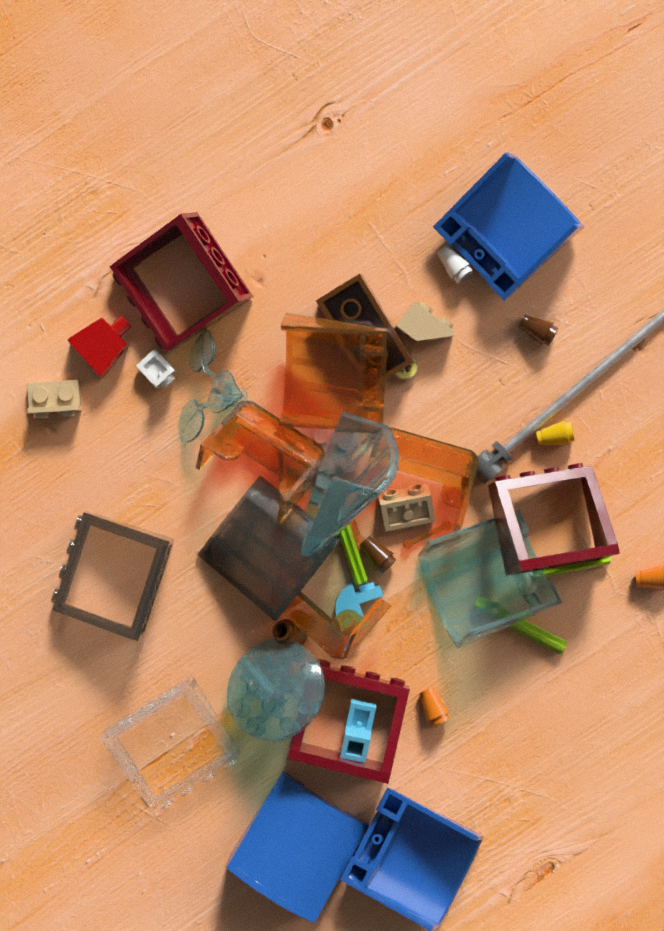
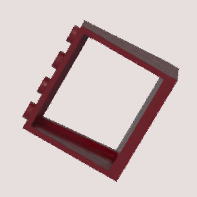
[109,212,254,352]
[488,463,620,576]
[287,659,410,784]

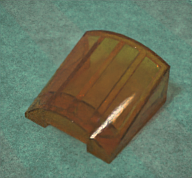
[279,313,387,432]

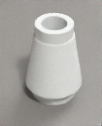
[437,245,473,284]

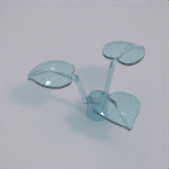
[178,329,248,445]

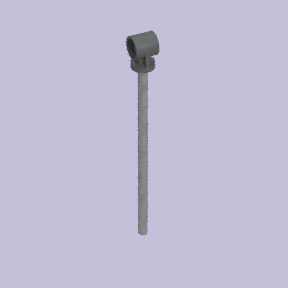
[467,309,664,485]

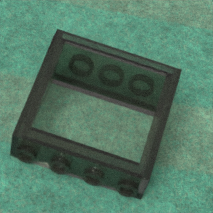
[51,511,174,641]

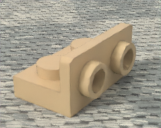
[27,380,82,418]
[378,484,436,532]

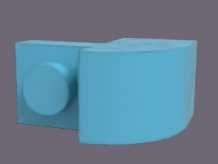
[335,582,384,632]
[340,699,376,763]

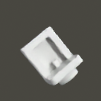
[136,349,176,389]

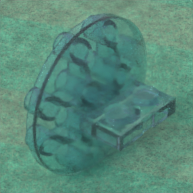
[227,639,325,742]

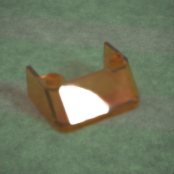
[196,400,325,523]
[358,427,479,534]
[270,535,391,660]

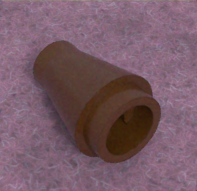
[518,314,558,346]
[359,536,397,574]
[272,619,307,645]

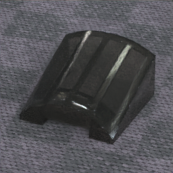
[197,475,340,622]

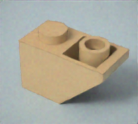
[395,301,455,343]

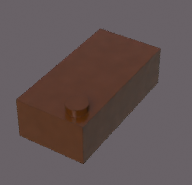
[316,273,415,389]

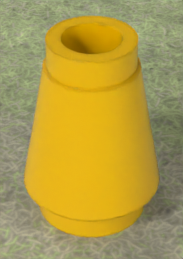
[536,420,575,446]

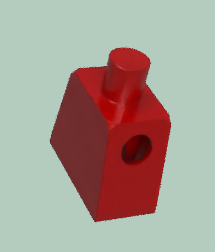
[67,316,132,377]

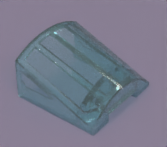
[301,412,399,557]
[418,510,562,649]

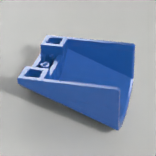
[433,152,585,301]
[226,771,369,923]
[340,787,484,931]

